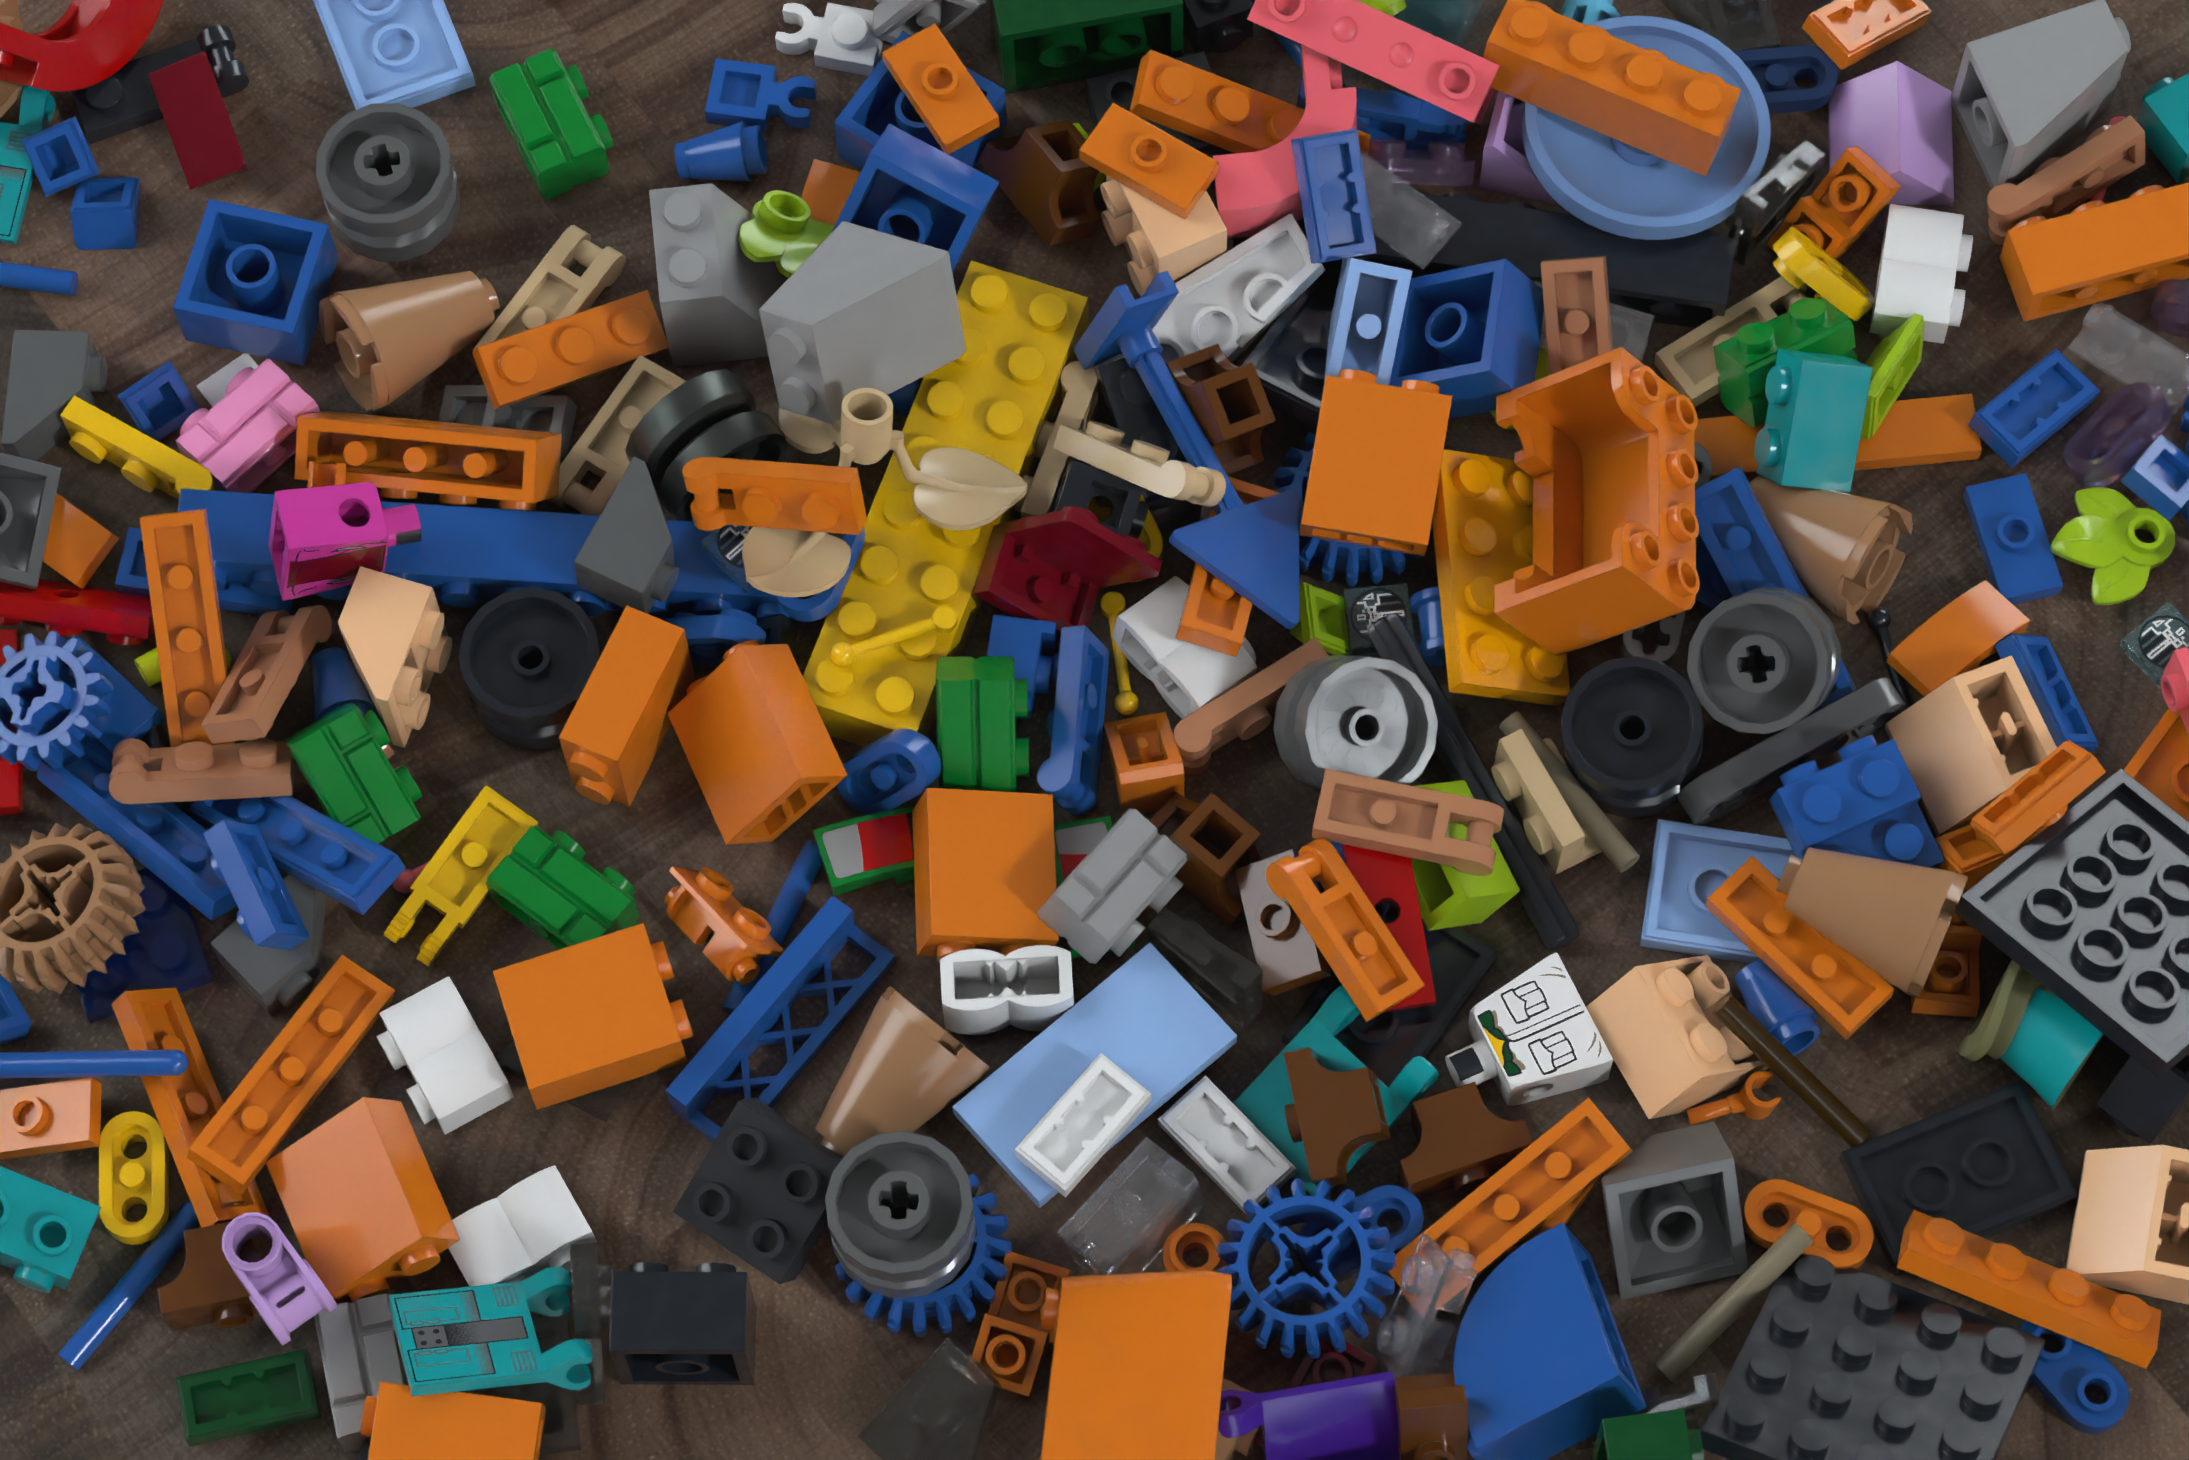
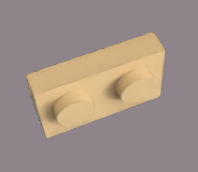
[1491,729,1602,874]

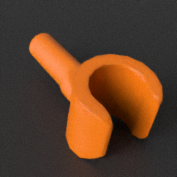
[307,461,346,488]
[1686,1071,1781,1126]

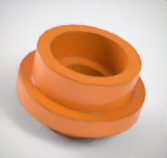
[1163,1223,1228,1272]

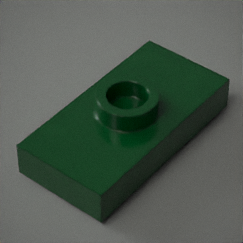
[175,1348,321,1446]

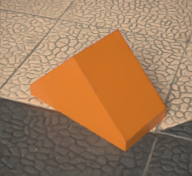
[1104,712,1184,817]

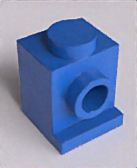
[987,615,1058,720]

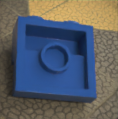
[1769,735,1945,868]

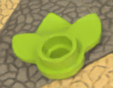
[738,190,834,278]
[2050,487,2176,605]

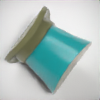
[1959,960,2103,1110]

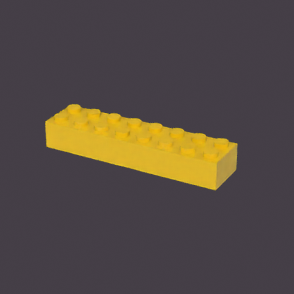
[803,260,1089,747]

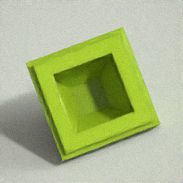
[1290,582,1350,656]

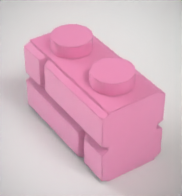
[175,359,320,493]

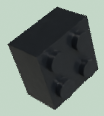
[609,1262,757,1385]

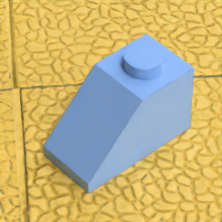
[1324,258,1412,385]

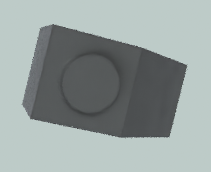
[1,330,107,461]
[574,457,679,614]
[210,874,326,1016]

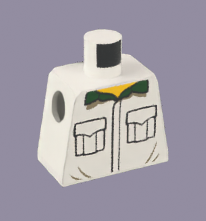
[1445,952,1613,1106]

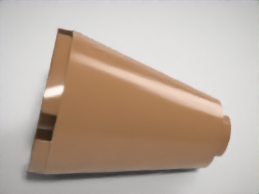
[318,271,500,411]
[1749,475,1913,625]
[1776,847,1968,998]
[815,985,991,1156]

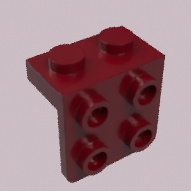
[973,506,1162,644]

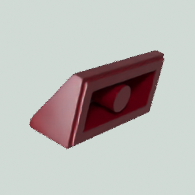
[148,51,248,190]

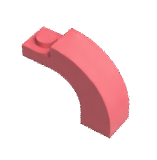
[1213,44,1357,239]

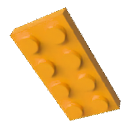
[1432,449,1570,706]

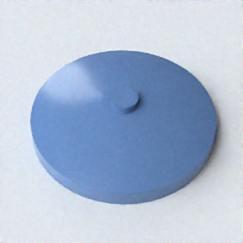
[1521,15,1771,240]

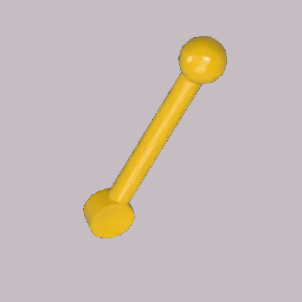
[1100,591,1139,715]
[830,605,958,667]

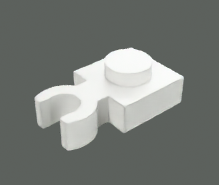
[775,2,884,76]

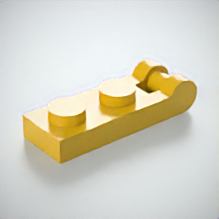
[60,395,217,500]

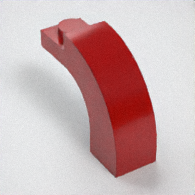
[0,0,163,92]

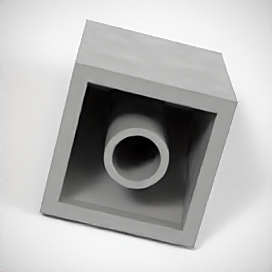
[1951,0,2131,189]
[649,183,788,367]
[759,221,966,424]

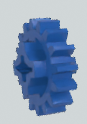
[0,631,113,771]

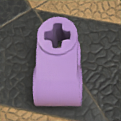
[222,1212,338,1346]

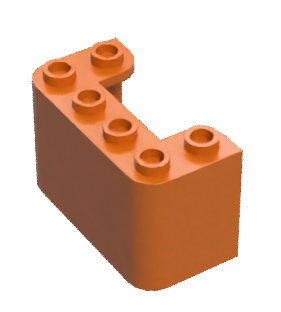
[1494,347,1700,656]

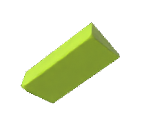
[1860,313,1925,440]

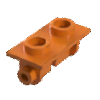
[664,866,785,985]

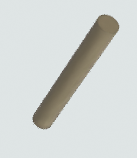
[1499,711,1640,873]
[1654,1223,1814,1383]

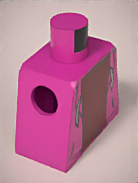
[268,482,422,601]

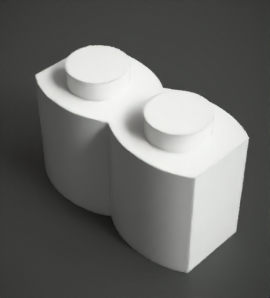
[1869,204,1973,344]
[1112,576,1257,719]
[940,945,1074,1035]
[376,976,514,1135]
[448,1165,597,1287]

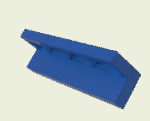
[665,895,896,1143]

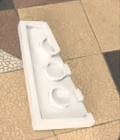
[1094,213,1325,368]

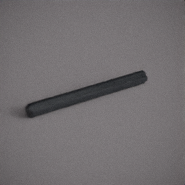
[1368,613,1580,951]

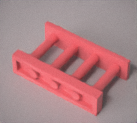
[1247,0,1500,125]

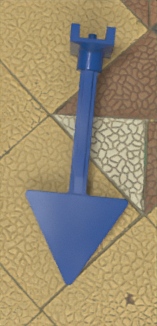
[1073,271,1299,629]

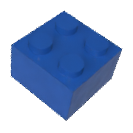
[834,31,1007,170]
[831,124,1000,273]
[173,199,339,366]
[1389,259,1544,419]

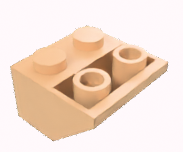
[1100,175,1227,297]
[338,566,452,748]
[1885,655,2057,837]
[1586,955,1769,1119]
[2066,1145,2189,1305]

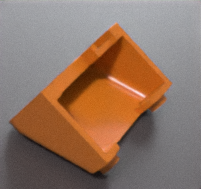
[1039,1270,1232,1460]

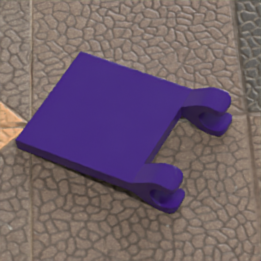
[1218,1371,1399,1460]

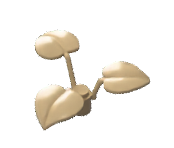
[742,388,1028,597]

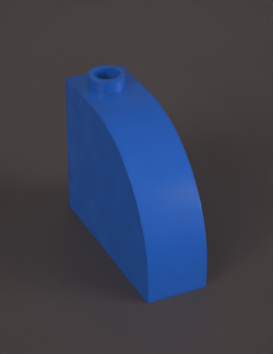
[1453,1222,1647,1460]

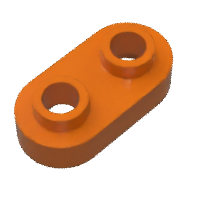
[1742,1179,1874,1269]

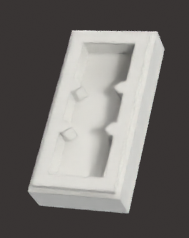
[1015,1053,1151,1198]
[1158,1075,1296,1214]

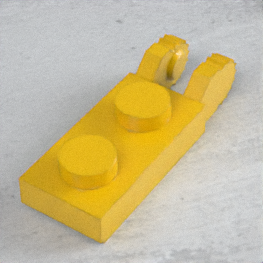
[383,785,538,966]

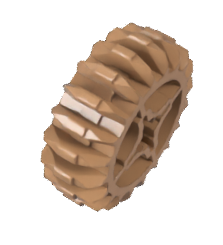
[0,823,146,994]

